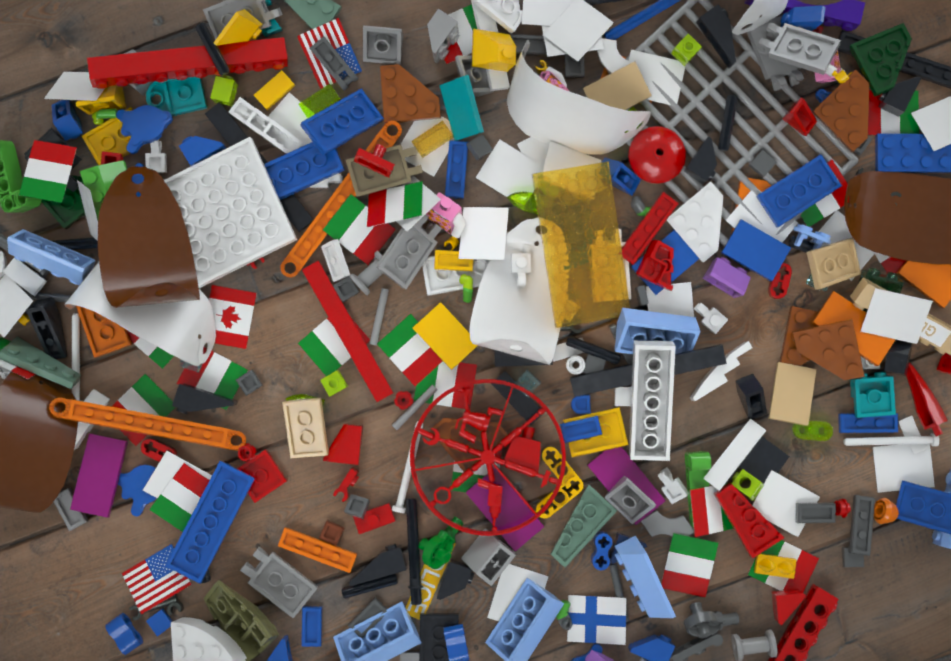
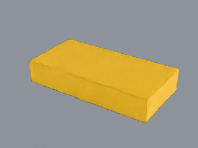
[254,70,295,110]
[434,250,473,272]

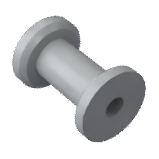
[349,250,383,296]
[731,629,777,661]

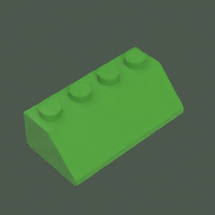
[80,160,127,221]

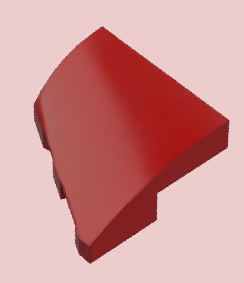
[636,240,674,291]
[323,424,363,465]

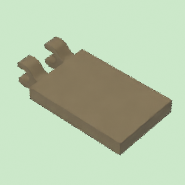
[346,144,423,197]

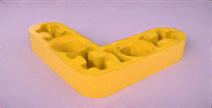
[536,446,583,518]

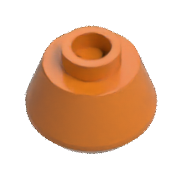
[874,498,899,524]

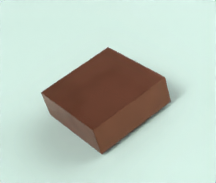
[319,520,345,546]

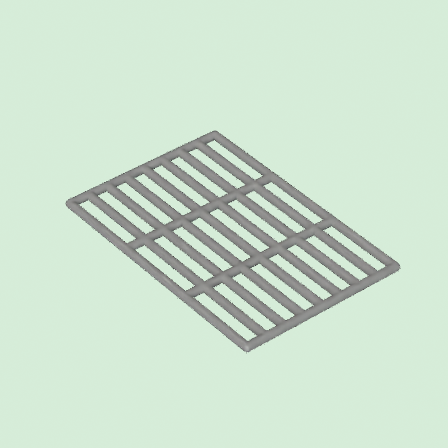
[585,0,859,267]

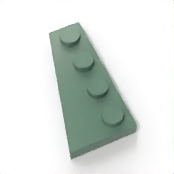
[284,0,342,29]
[0,337,81,389]
[550,484,617,567]

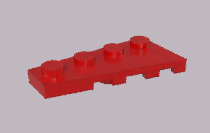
[714,483,785,558]

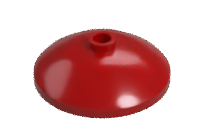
[628,126,686,184]

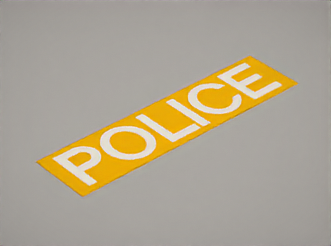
[406,543,456,620]

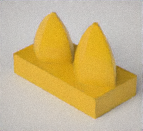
[754,553,797,579]

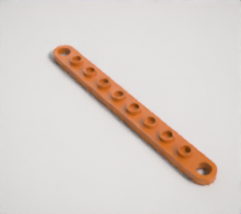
[280,121,402,278]
[49,398,246,451]

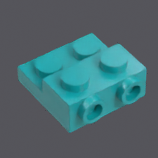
[850,372,896,418]

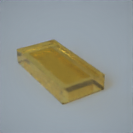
[411,120,454,158]

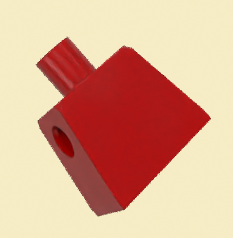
[503,426,541,473]

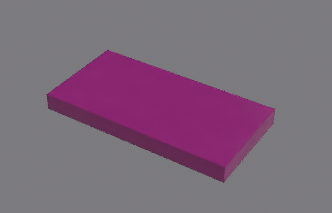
[70,434,128,518]
[587,447,665,525]
[465,467,544,551]

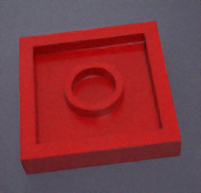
[237,449,287,503]

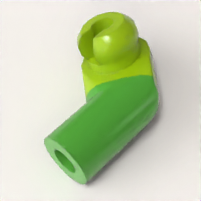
[92,108,117,125]
[459,274,473,303]

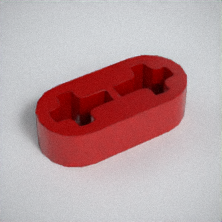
[768,263,792,299]
[141,438,178,462]

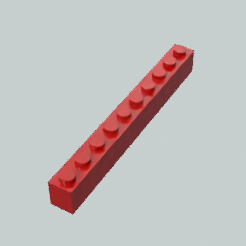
[87,37,288,89]

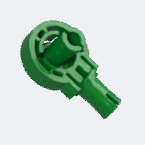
[419,516,464,569]

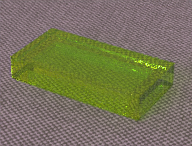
[298,84,341,118]

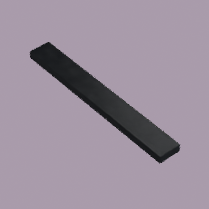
[838,30,951,89]
[205,102,314,232]
[570,344,727,397]

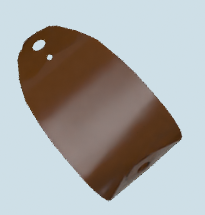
[98,166,200,308]
[844,171,951,265]
[0,371,78,513]

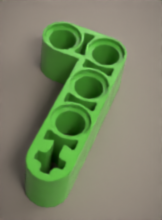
[0,140,42,213]
[685,451,711,527]

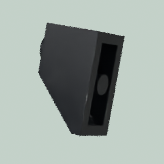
[878,77,921,117]
[684,136,717,184]
[884,339,913,376]
[735,374,767,420]
[437,559,474,600]

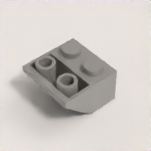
[427,9,460,63]
[461,528,516,586]

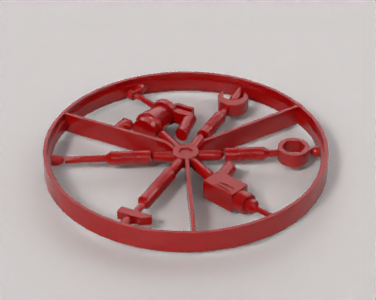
[410,379,566,536]

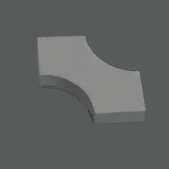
[641,510,694,537]

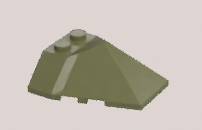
[204,580,279,661]

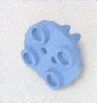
[793,224,831,250]

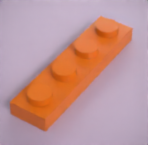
[278,527,357,573]

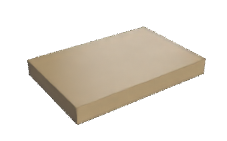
[583,61,652,110]
[807,237,861,290]
[768,362,817,426]
[282,398,329,459]

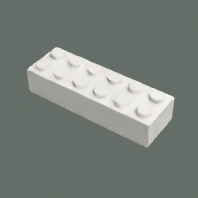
[629,340,676,461]

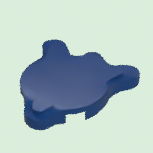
[116,105,173,154]
[118,464,157,517]

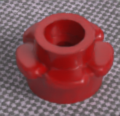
[394,391,413,410]
[238,443,256,462]
[834,498,851,518]

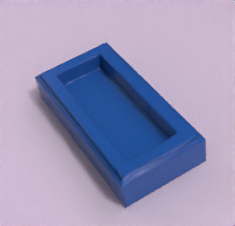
[560,416,602,443]
[302,606,322,647]

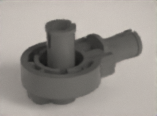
[684,602,739,638]

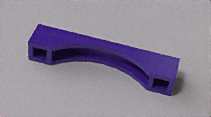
[744,0,865,31]

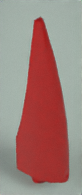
[906,362,948,436]

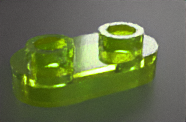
[793,421,833,441]

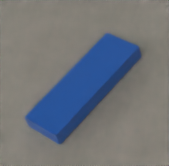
[445,140,468,199]
[838,413,898,433]

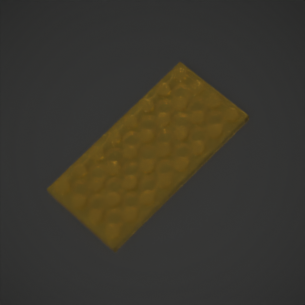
[532,161,630,328]

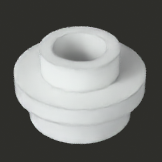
[566,355,586,375]

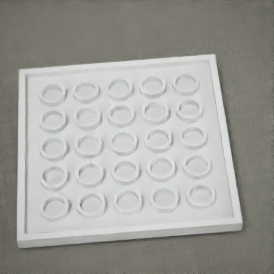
[164,137,297,288]

